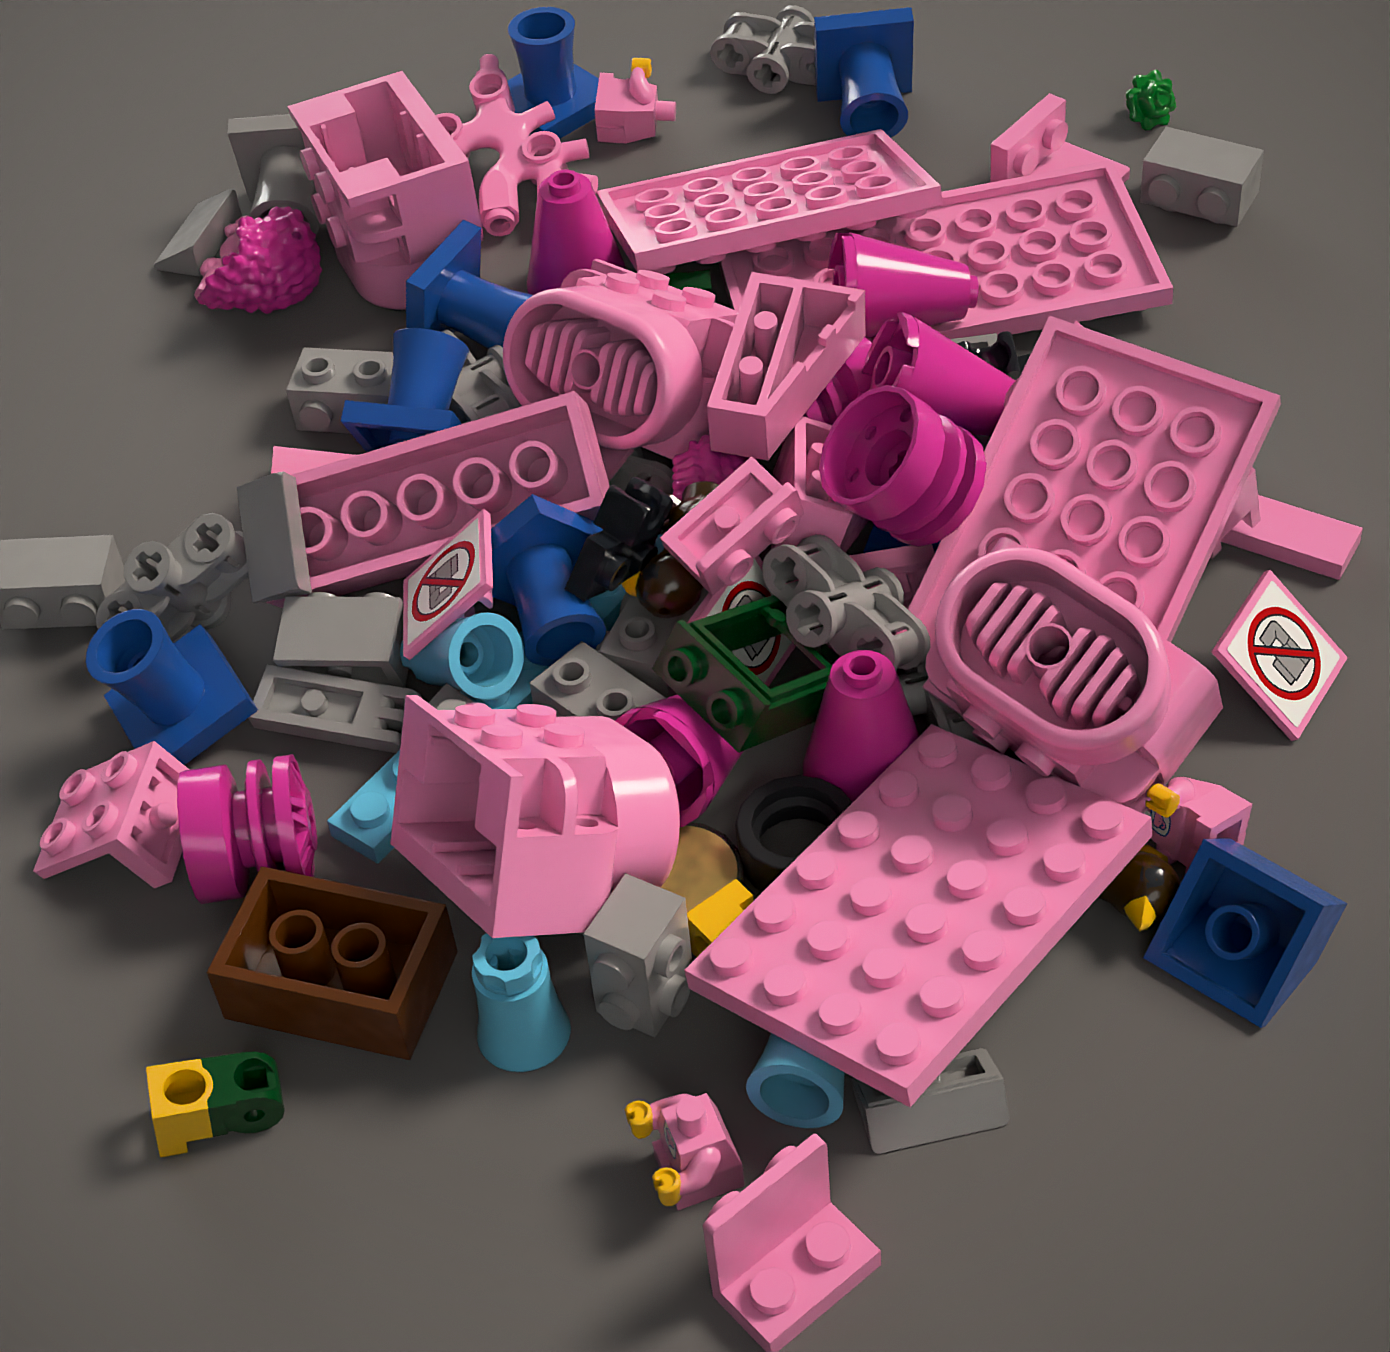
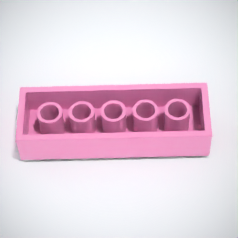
[266,391,610,608]

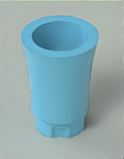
[400,612,524,699]
[472,933,571,1072]
[746,1033,845,1128]

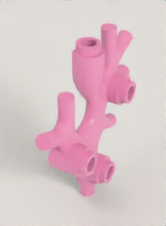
[435,54,598,236]

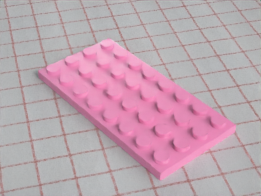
[718,160,1173,342]

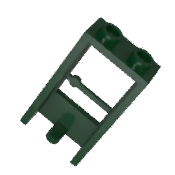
[652,595,841,753]

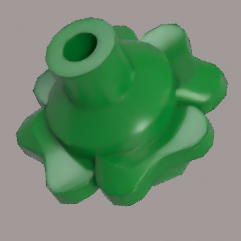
[1126,70,1176,131]

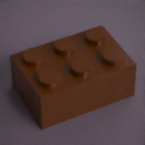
[206,866,458,1060]

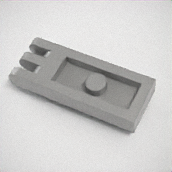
[248,664,422,753]

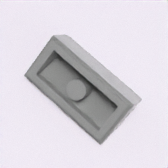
[154,189,242,277]
[237,471,312,604]
[851,1048,1009,1154]

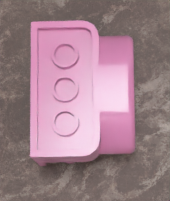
[288,71,483,310]
[503,259,738,459]
[922,537,1223,814]
[390,695,680,938]

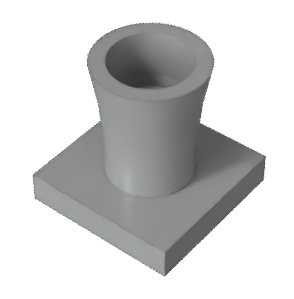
[227,114,319,234]

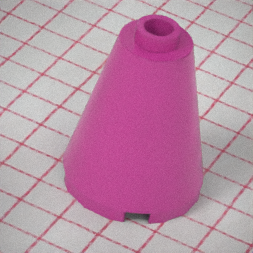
[527,169,627,295]
[828,232,979,338]
[857,312,1016,436]
[803,650,920,802]
[615,694,744,827]

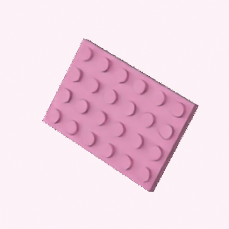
[596,129,943,274]
[896,315,1281,665]
[684,724,1152,1107]

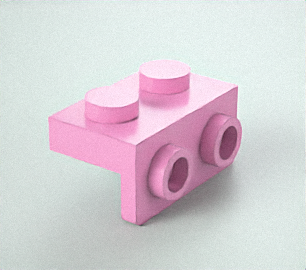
[660,456,804,596]

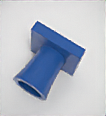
[507,7,599,139]
[814,7,914,138]
[406,220,533,349]
[341,328,469,452]
[491,494,606,666]
[86,609,258,765]

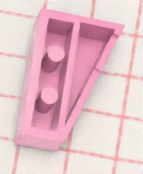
[707,272,865,461]
[771,416,869,555]

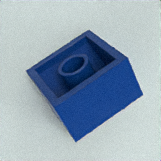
[1143,838,1347,1028]

